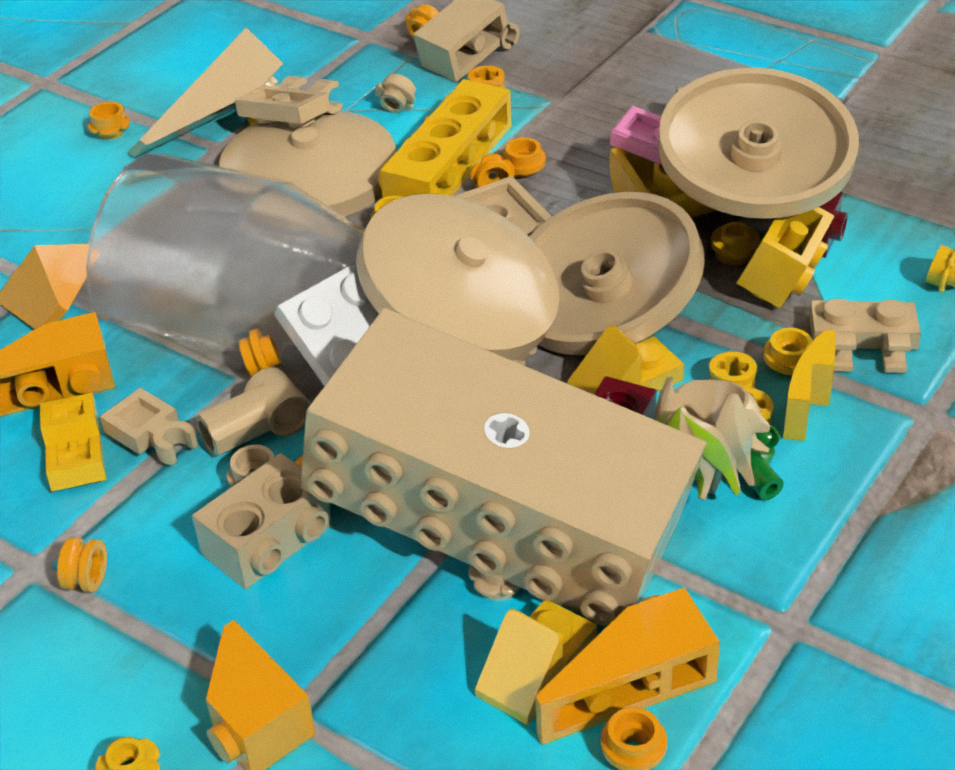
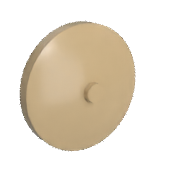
[658,67,859,219]
[219,110,396,224]
[529,192,705,355]
[356,194,559,360]

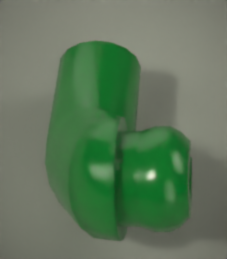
[737,424,784,500]

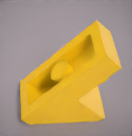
[567,324,685,395]
[475,600,597,725]

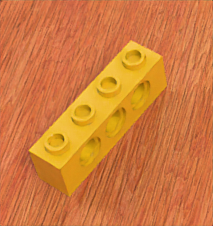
[378,79,512,198]

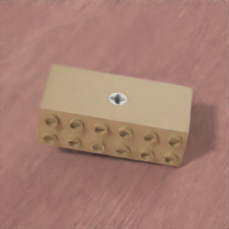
[300,308,707,626]

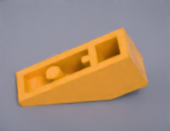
[535,587,720,745]

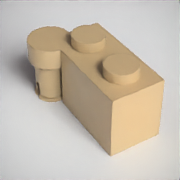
[413,0,520,83]

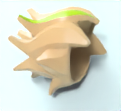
[655,377,770,501]

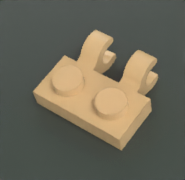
[235,76,343,128]
[809,299,921,373]

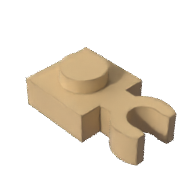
[100,388,198,465]

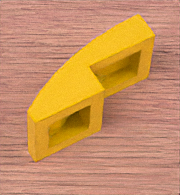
[783,330,836,441]
[40,392,107,492]

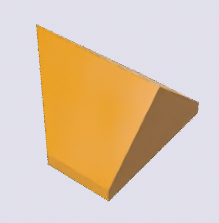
[0,244,102,329]

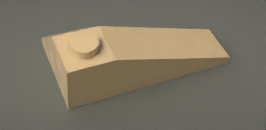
[128,27,283,158]

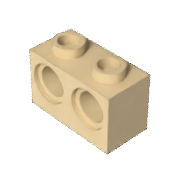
[192,453,333,590]

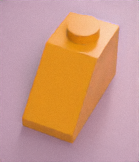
[206,620,316,770]

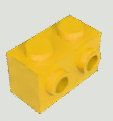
[737,207,834,308]

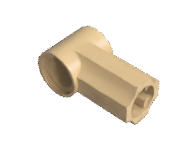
[194,367,311,457]

